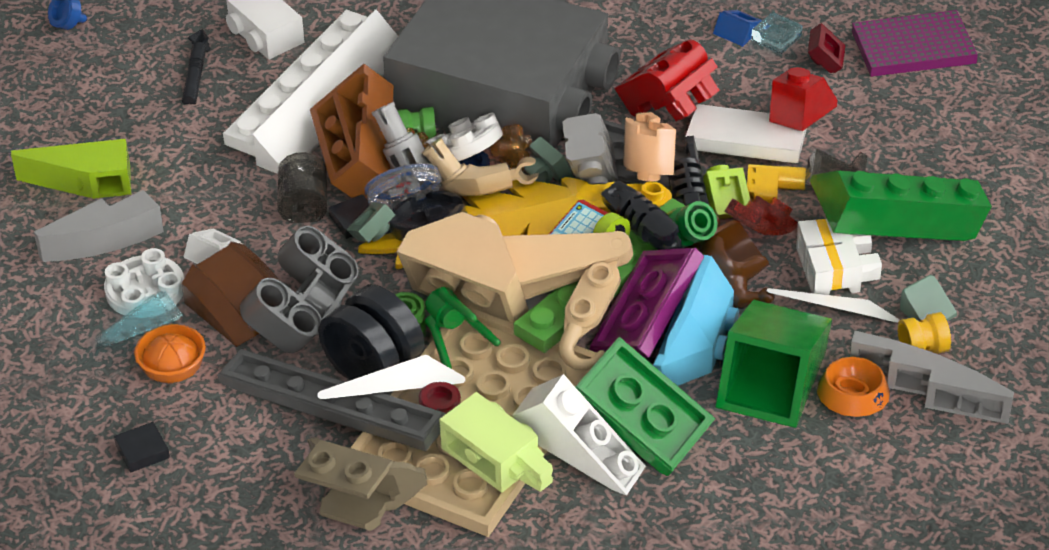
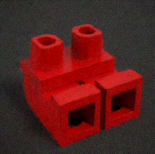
[614,39,720,122]

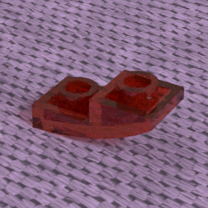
[724,196,798,236]

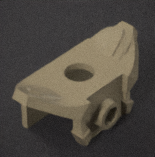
[294,437,428,531]

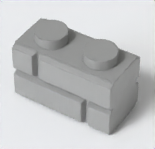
[562,113,618,184]

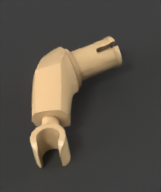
[422,138,539,196]

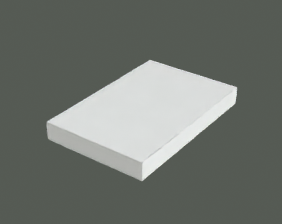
[685,104,807,163]

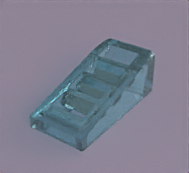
[95,291,183,347]

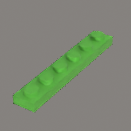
[513,198,685,353]

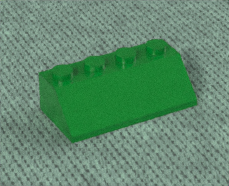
[810,171,992,241]

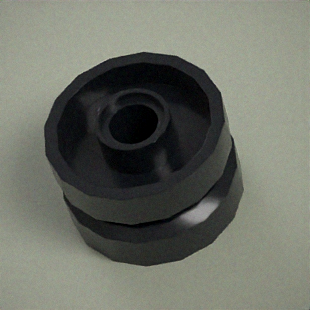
[318,284,425,381]

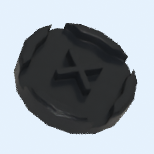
[389,191,467,241]

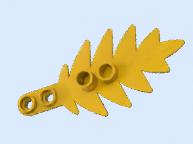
[358,177,672,269]

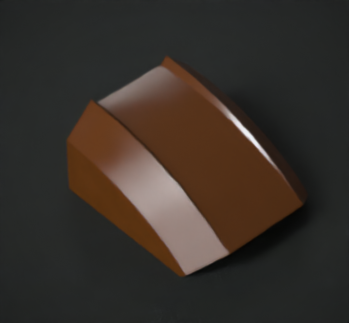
[181,241,280,347]

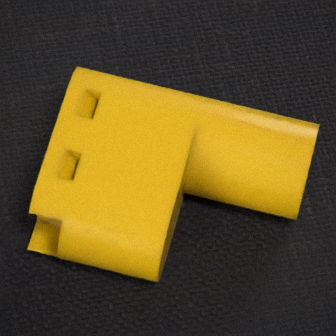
[747,164,806,206]

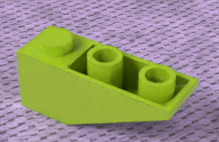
[11,139,132,199]

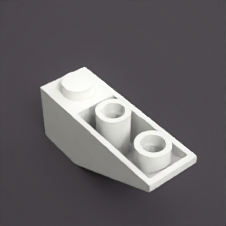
[512,374,646,495]

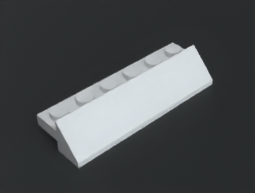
[223,9,398,178]

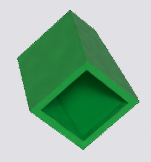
[715,300,832,428]

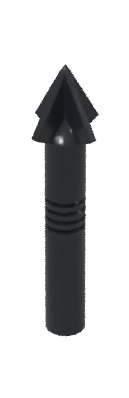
[182,29,210,104]

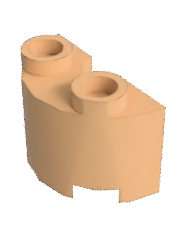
[623,112,676,181]

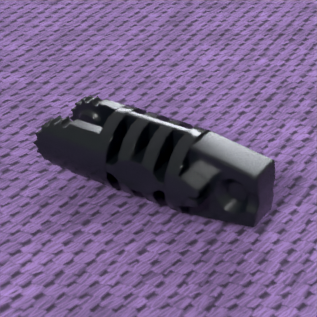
[667,135,709,205]
[601,180,682,250]

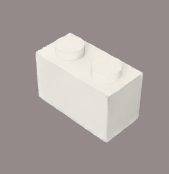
[226,0,305,60]

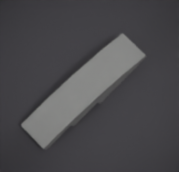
[850,331,1014,424]

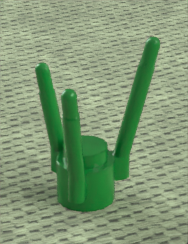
[424,286,501,369]

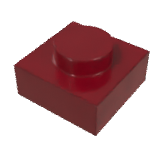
[808,23,846,73]

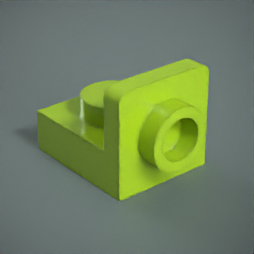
[703,165,753,219]

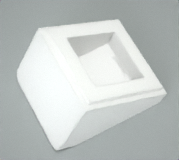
[184,229,243,264]

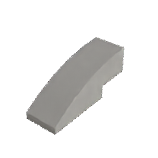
[34,190,164,262]

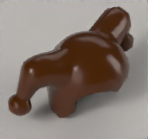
[685,215,775,308]

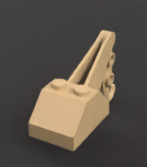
[397,212,633,371]

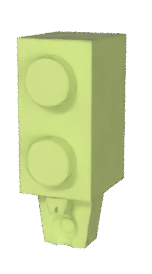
[439,392,553,493]

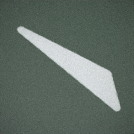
[766,288,899,323]
[318,355,465,399]

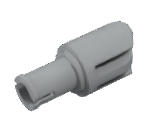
[372,102,437,188]

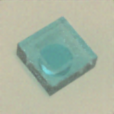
[751,12,803,54]

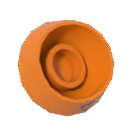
[134,324,206,383]
[817,357,890,417]

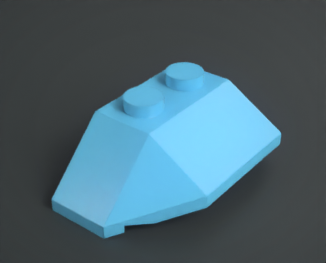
[653,255,739,386]

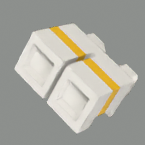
[796,219,882,295]

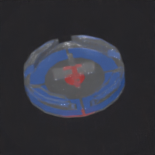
[364,163,442,208]

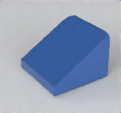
[713,10,766,47]

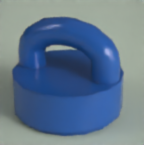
[48,0,87,30]

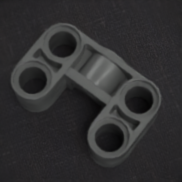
[240,226,359,353]

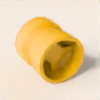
[897,312,951,354]

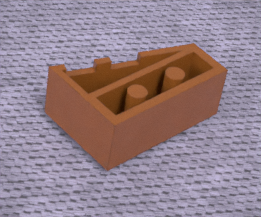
[310,64,394,200]

